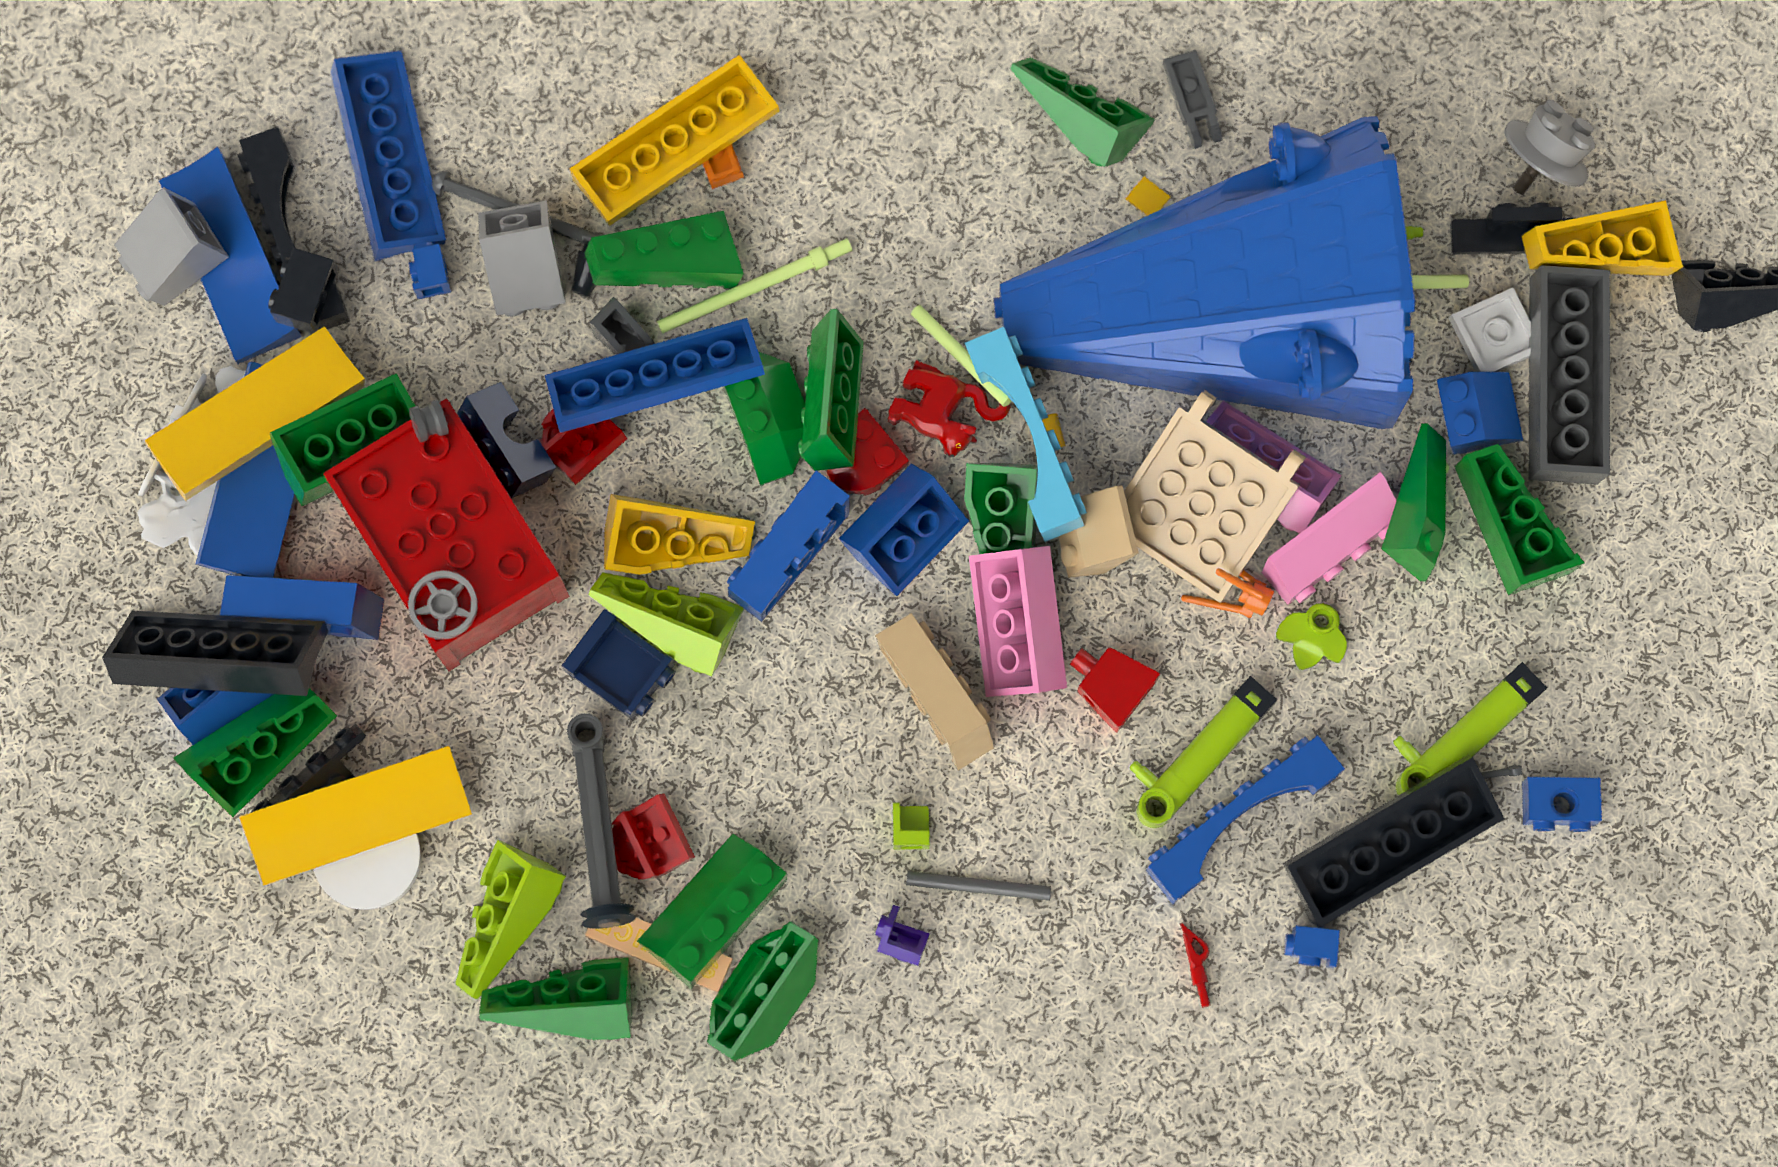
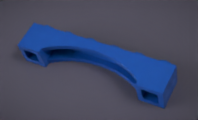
[1146,735,1345,904]

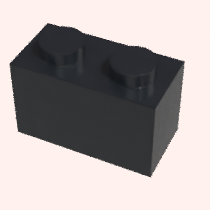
[268,248,339,333]

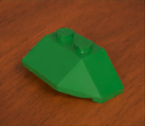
[723,351,805,486]
[707,921,818,1061]

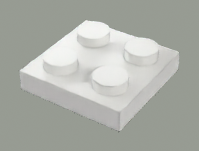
[1449,287,1531,372]

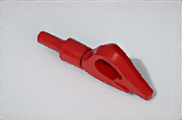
[1179,923,1211,1008]

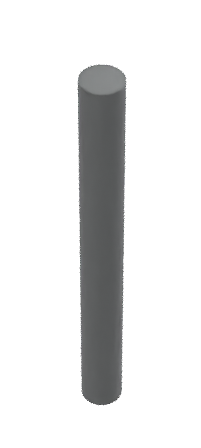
[906,871,1051,901]

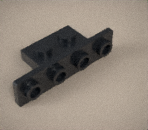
[1450,203,1575,254]
[251,724,367,812]

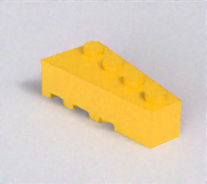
[1522,200,1683,276]

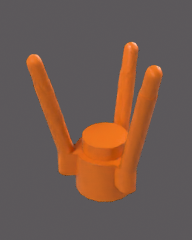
[1181,568,1274,618]

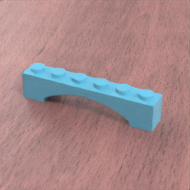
[965,327,1087,542]

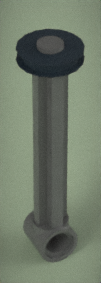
[567,713,636,929]

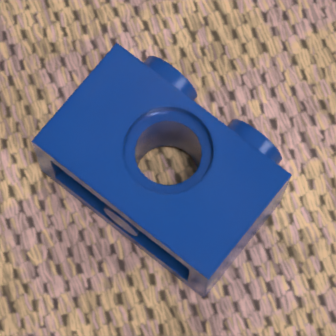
[1522,777,1602,832]

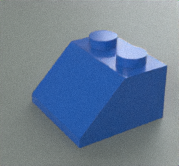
[1437,372,1524,455]

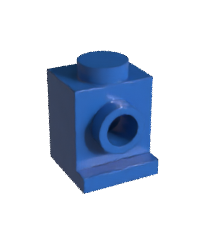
[408,242,452,300]
[1284,926,1340,969]

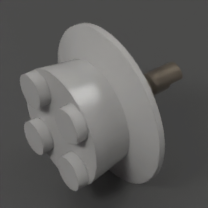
[1504,99,1595,195]

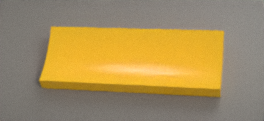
[569,54,780,226]
[145,326,365,501]
[239,746,472,886]

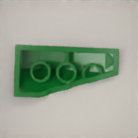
[1010,57,1155,167]
[964,463,1038,554]
[479,957,632,1040]

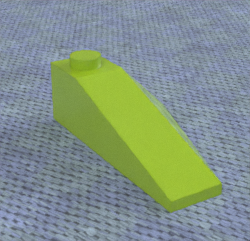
[588,572,744,677]
[455,840,566,999]

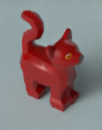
[887,360,1011,457]

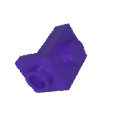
[875,905,930,966]

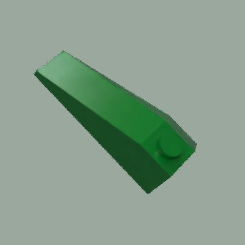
[1381,423,1446,582]

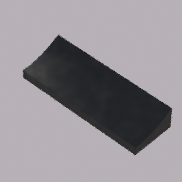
[102,611,328,696]
[1282,755,1505,928]

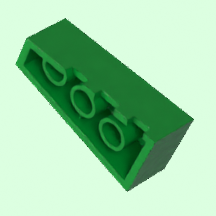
[585,210,744,289]
[1454,444,1585,596]

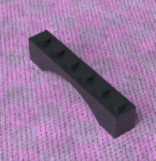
[237,126,350,334]

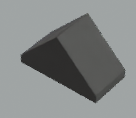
[589,297,656,355]

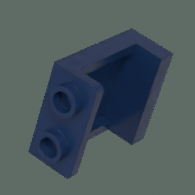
[561,609,676,721]

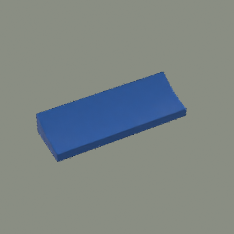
[331,51,446,261]
[159,146,302,364]
[545,318,765,433]
[195,361,294,578]

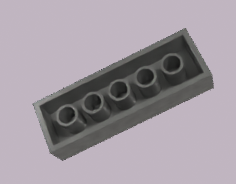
[1528,265,1610,485]

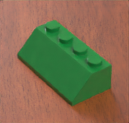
[798,308,864,471]
[270,373,415,506]
[637,834,787,989]

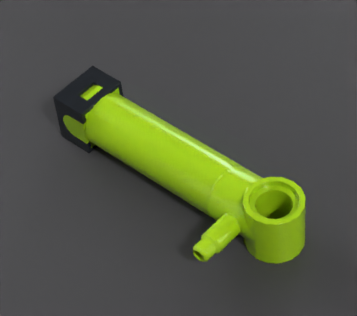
[1393,662,1547,795]
[1129,676,1277,828]

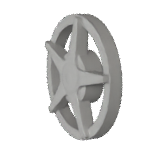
[408,571,478,639]

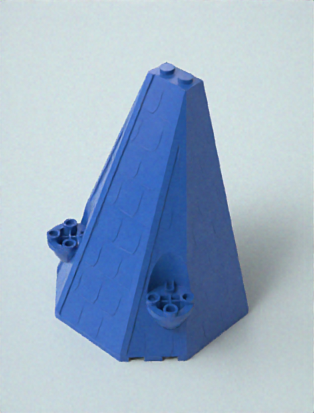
[993,116,1415,429]

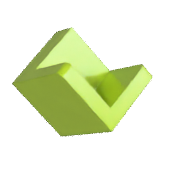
[893,802,930,850]

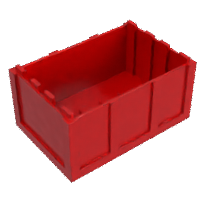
[323,398,570,672]

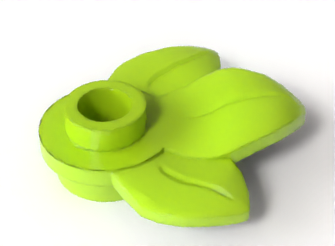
[1276,603,1347,670]

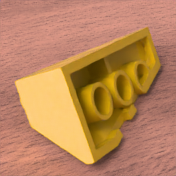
[604,494,755,575]

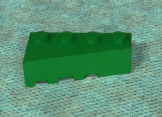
[173,688,337,817]

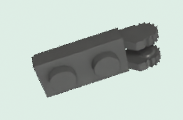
[1162,50,1222,149]

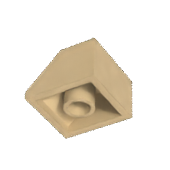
[1059,485,1139,578]

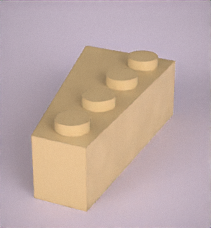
[875,613,994,771]

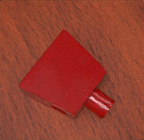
[1069,647,1160,733]

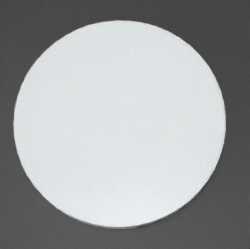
[313,833,421,910]

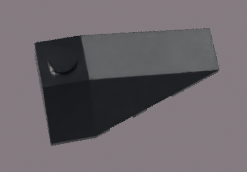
[1671,260,1778,332]

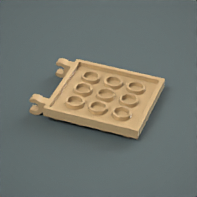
[1124,390,1306,603]

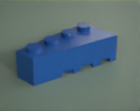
[727,470,850,622]
[220,575,384,640]

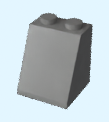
[114,187,229,306]
[478,200,565,316]

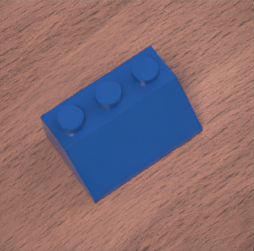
[839,463,969,596]
[157,688,274,745]

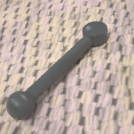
[1481,765,1523,779]

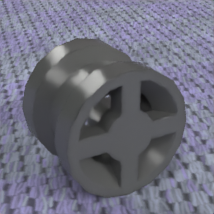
[409,400,448,442]

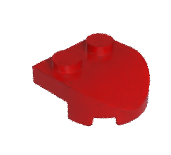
[825,408,909,496]
[539,409,628,485]
[612,793,696,880]

